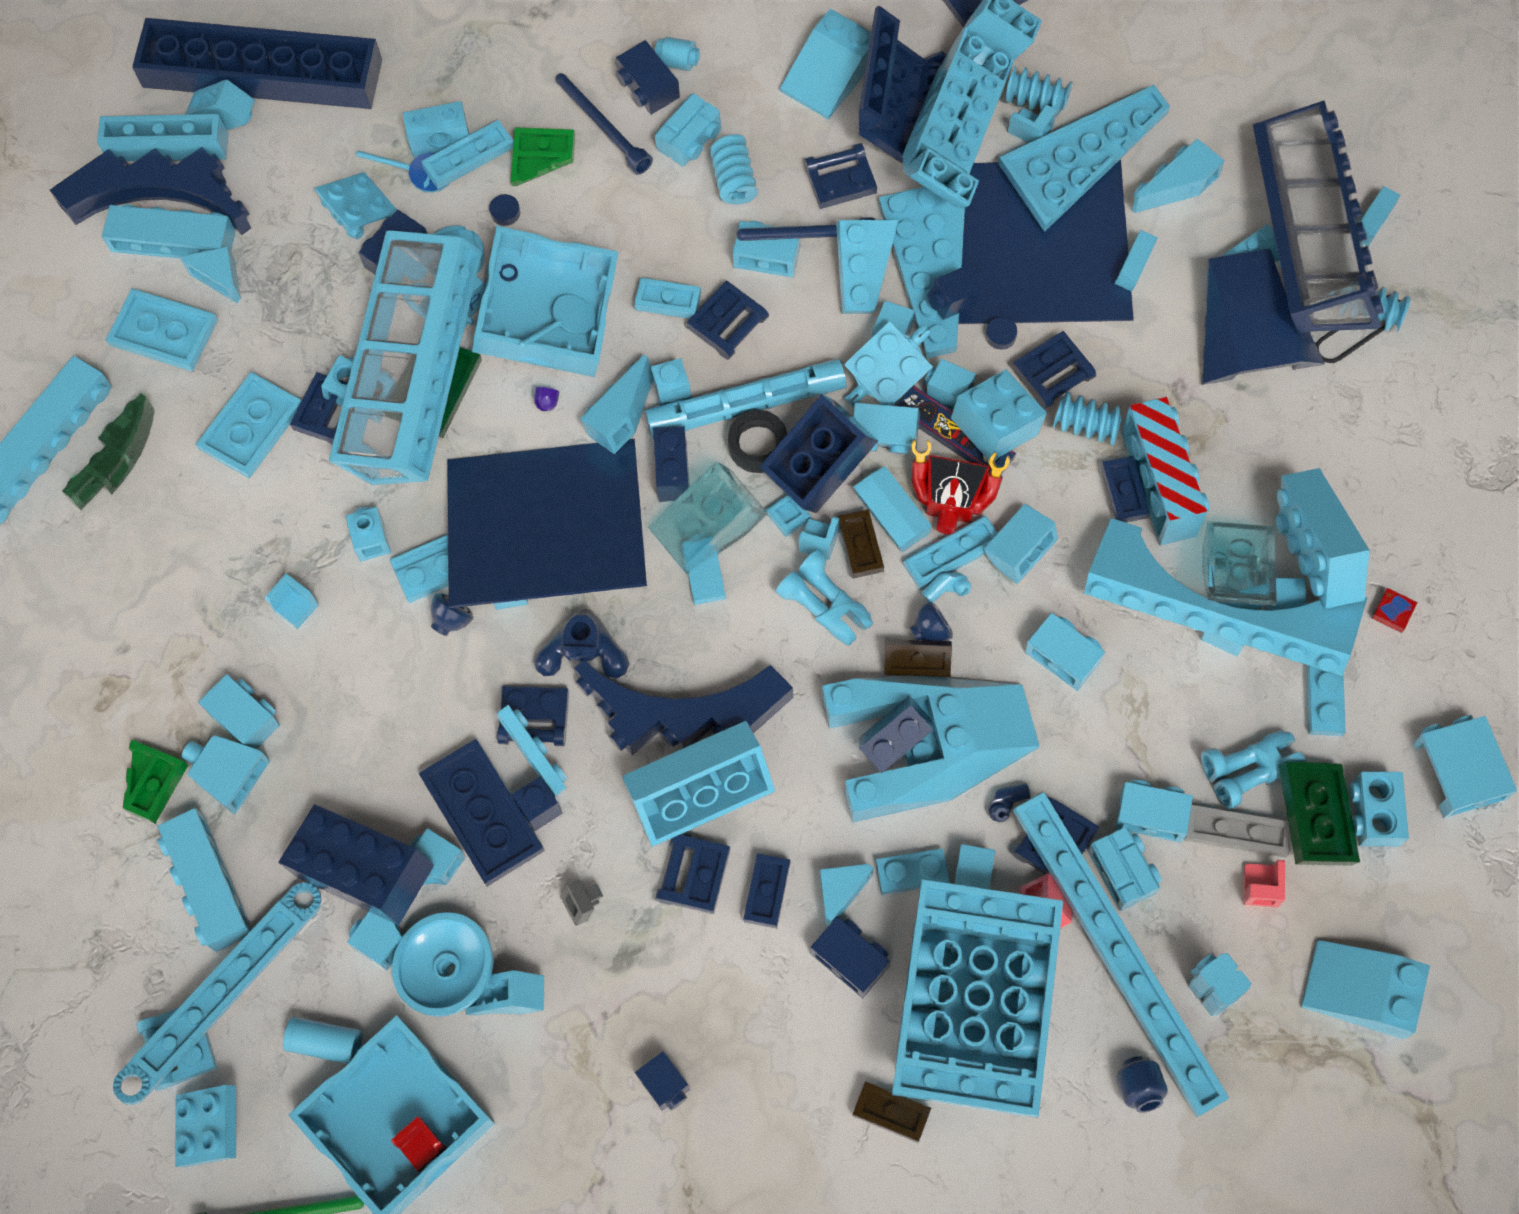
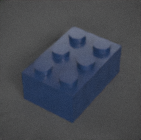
[760,394,878,513]

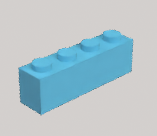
[97,114,228,161]
[102,204,236,259]
[157,808,252,952]

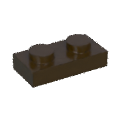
[838,509,884,579]
[884,639,952,677]
[852,1081,931,1143]

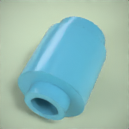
[655,37,700,71]

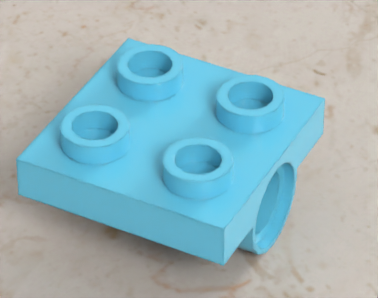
[175,1085,236,1168]

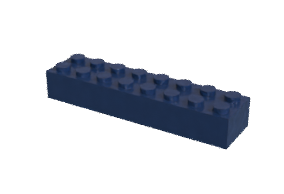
[132,18,382,109]

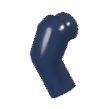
[988,783,1031,823]

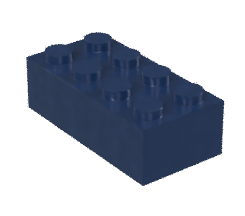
[278,804,434,925]

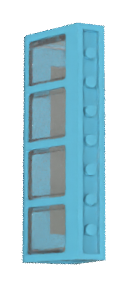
[329,231,482,485]

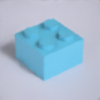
[951,369,1047,461]

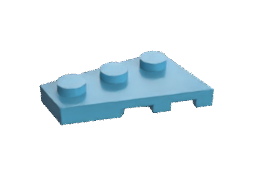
[836,220,898,314]

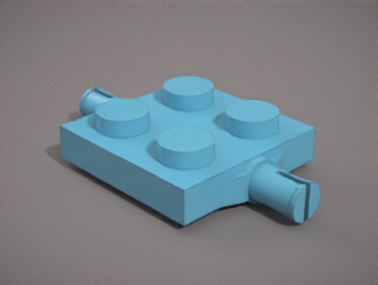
[844,321,933,407]

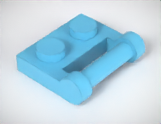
[136,1008,218,1091]

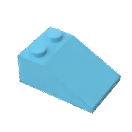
[780,9,871,120]
[1301,940,1430,1040]

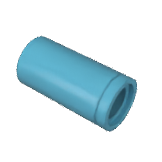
[283,1016,362,1064]

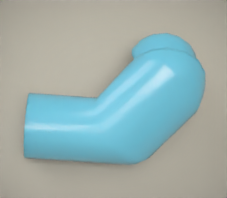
[921,573,971,602]

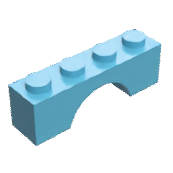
[347,828,466,971]

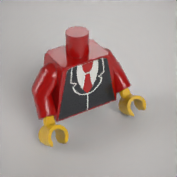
[911,439,1010,535]

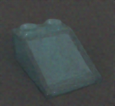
[648,461,769,574]
[1202,521,1277,606]

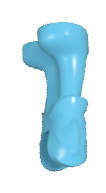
[776,550,873,646]
[1201,730,1306,810]

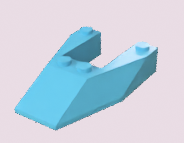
[822,675,1039,823]

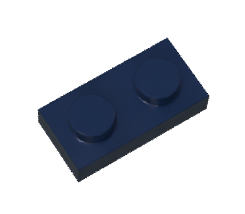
[1101,456,1150,523]
[743,853,791,929]

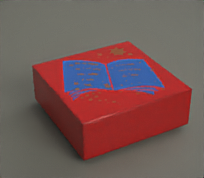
[1372,588,1418,633]

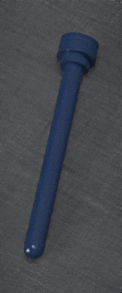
[555,73,653,175]
[736,217,875,241]

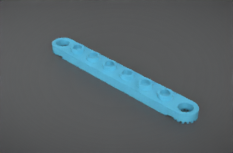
[113,882,321,1105]

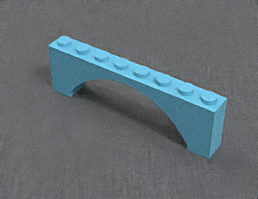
[1084,518,1367,676]

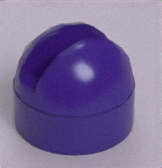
[533,387,560,411]

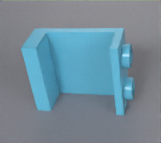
[1413,715,1517,818]

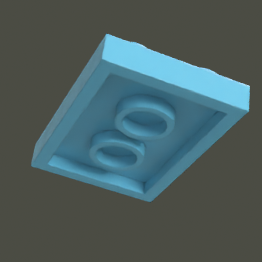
[106,288,218,372]
[196,372,302,479]

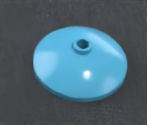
[392,912,493,1017]

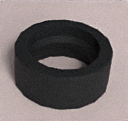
[728,409,787,473]

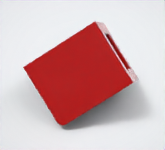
[391,1116,447,1172]

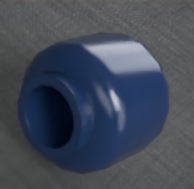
[1116,1056,1168,1113]

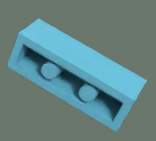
[1360,186,1400,247]
[1115,230,1158,291]

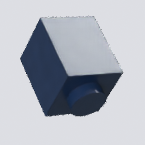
[927,266,982,320]
[511,776,563,832]
[634,1051,690,1111]

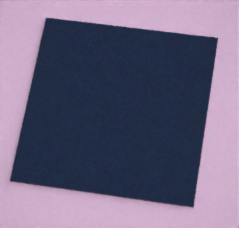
[958,160,1134,324]
[447,439,647,608]

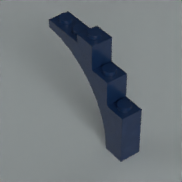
[49,147,252,235]
[574,659,794,756]

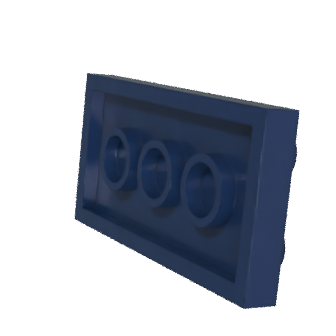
[418,739,545,887]

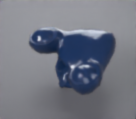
[534,608,630,678]

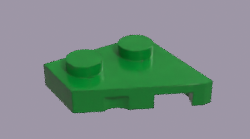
[510,127,576,186]
[123,740,188,824]

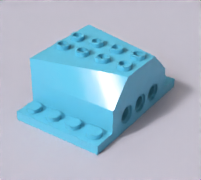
[892,879,1063,1118]

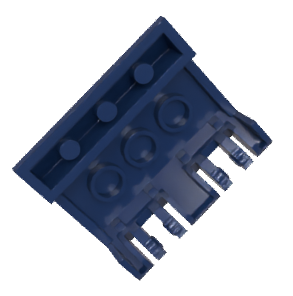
[859,5,947,163]

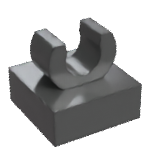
[560,879,603,926]

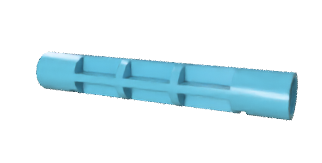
[645,358,846,440]

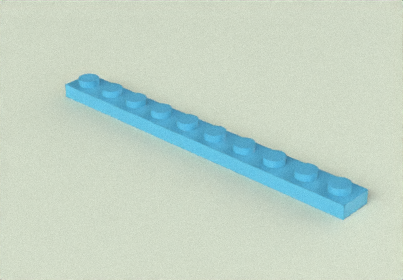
[1013,792,1229,1117]

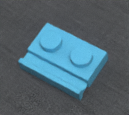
[390,535,448,603]

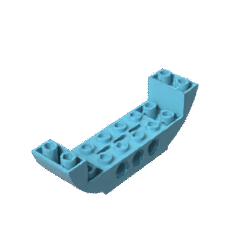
[902,0,1042,208]

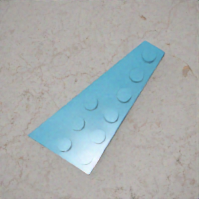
[998,85,1170,232]
[879,187,965,359]

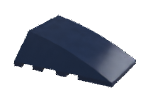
[1201,249,1325,385]

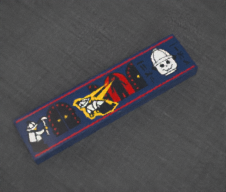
[896,385,1016,475]

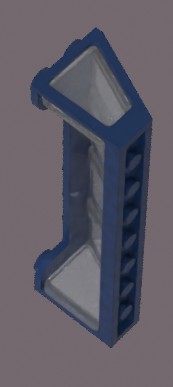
[1253,100,1384,332]

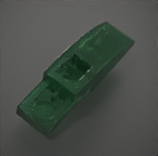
[62,393,155,510]

